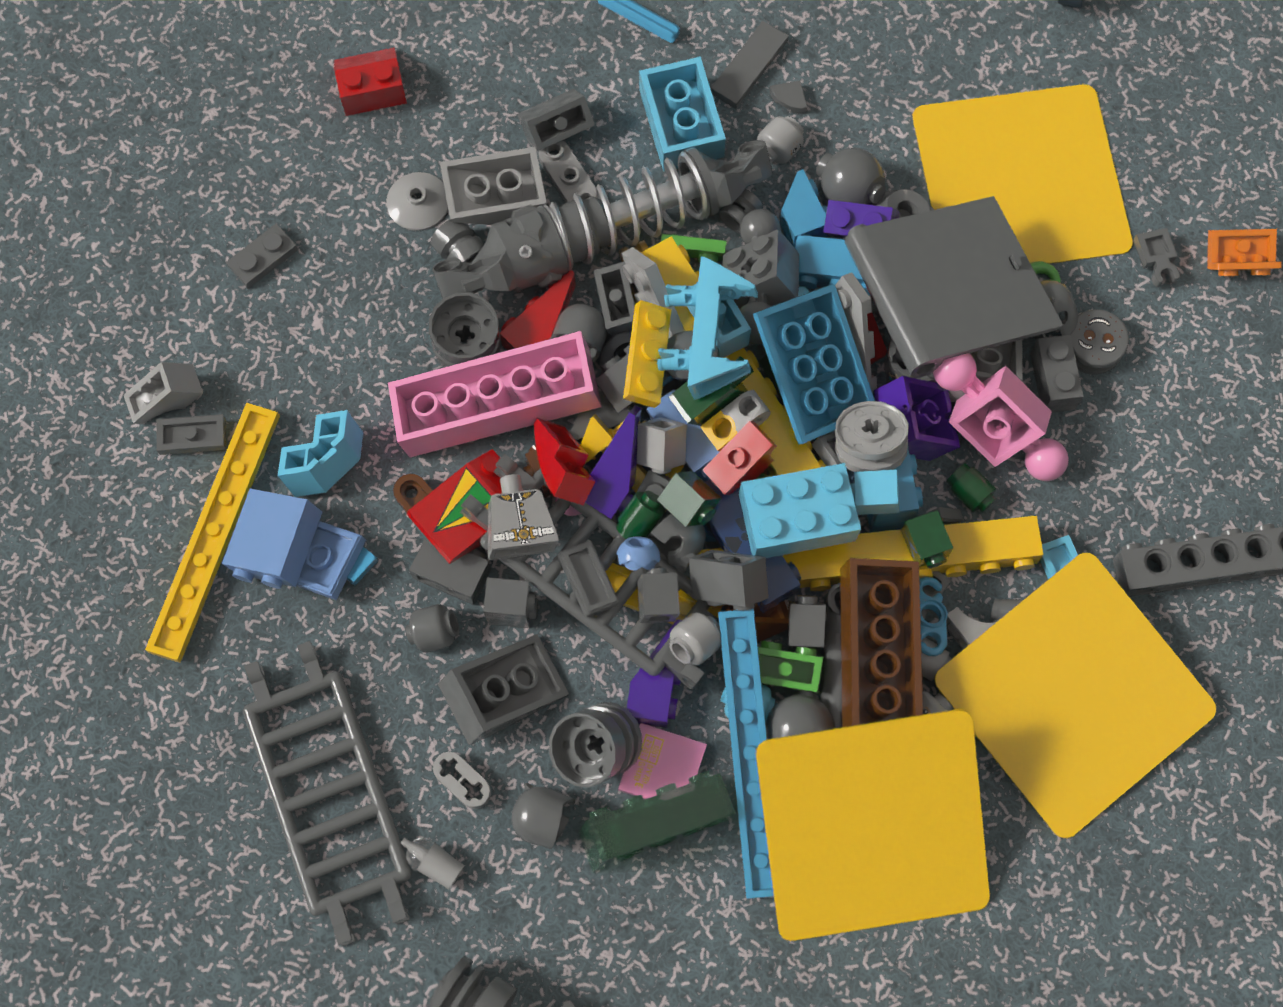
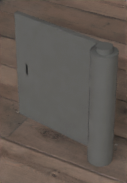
[845,196,1064,378]

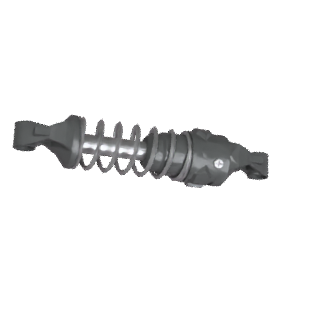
[432,140,773,298]

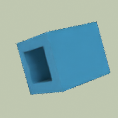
[780,170,828,248]

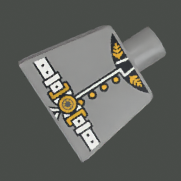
[488,474,559,560]

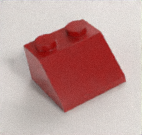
[334,47,407,116]

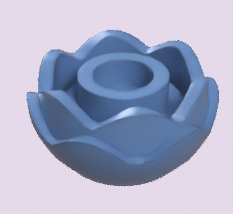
[616,537,660,571]

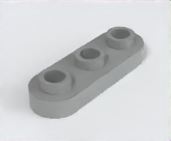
[538,140,599,203]

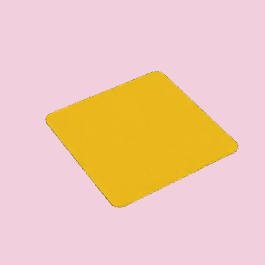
[912,84,1133,264]
[935,553,1216,838]
[756,709,990,941]

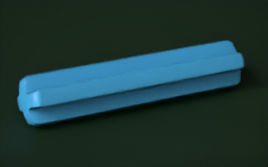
[597,0,680,43]

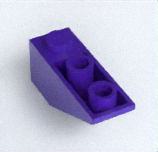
[626,620,682,728]

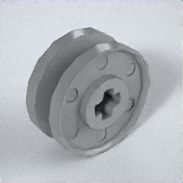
[835,401,908,472]

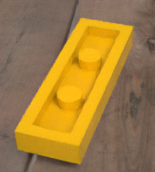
[623,300,672,408]

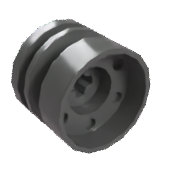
[429,293,500,368]
[549,702,642,788]
[429,955,518,1007]

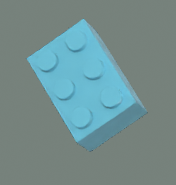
[639,56,726,172]
[739,463,861,558]

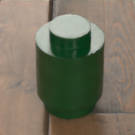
[946,463,997,513]
[616,491,665,539]

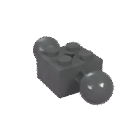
[723,209,799,344]

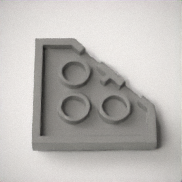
[835,272,877,394]

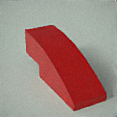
[534,418,595,505]

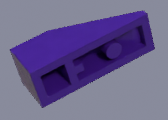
[585,405,641,519]

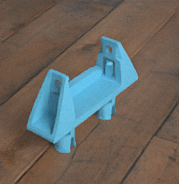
[657,257,758,399]

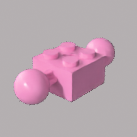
[933,353,1069,481]

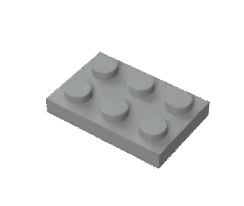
[621,247,685,339]

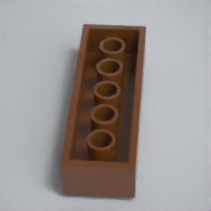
[840,558,923,728]

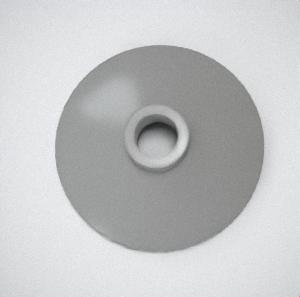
[386,172,448,231]

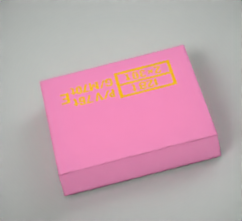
[618,723,707,812]

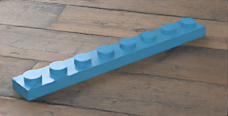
[718,609,774,899]

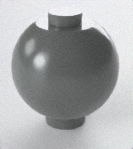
[816,148,885,205]
[765,690,835,740]

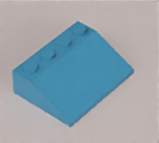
[753,284,875,445]

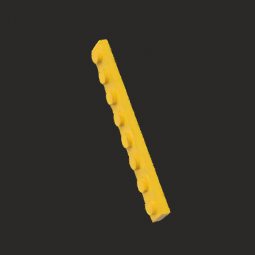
[145,403,280,663]

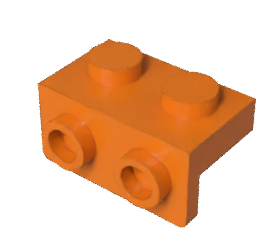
[1207,229,1282,276]

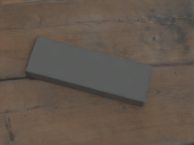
[711,21,788,109]

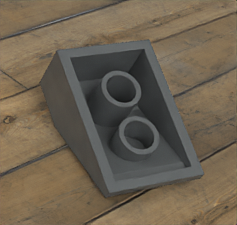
[438,634,569,745]

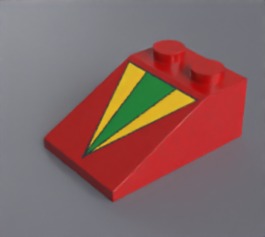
[407,449,502,564]

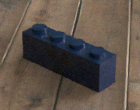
[705,479,802,613]

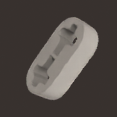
[433,752,491,809]

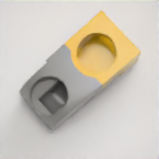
[700,390,771,451]

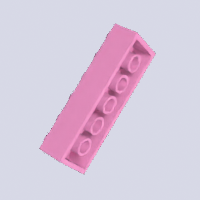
[388,331,602,457]

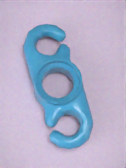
[919,577,948,656]

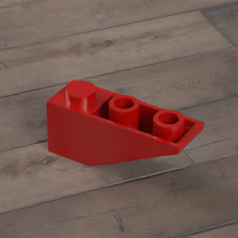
[500,270,576,350]

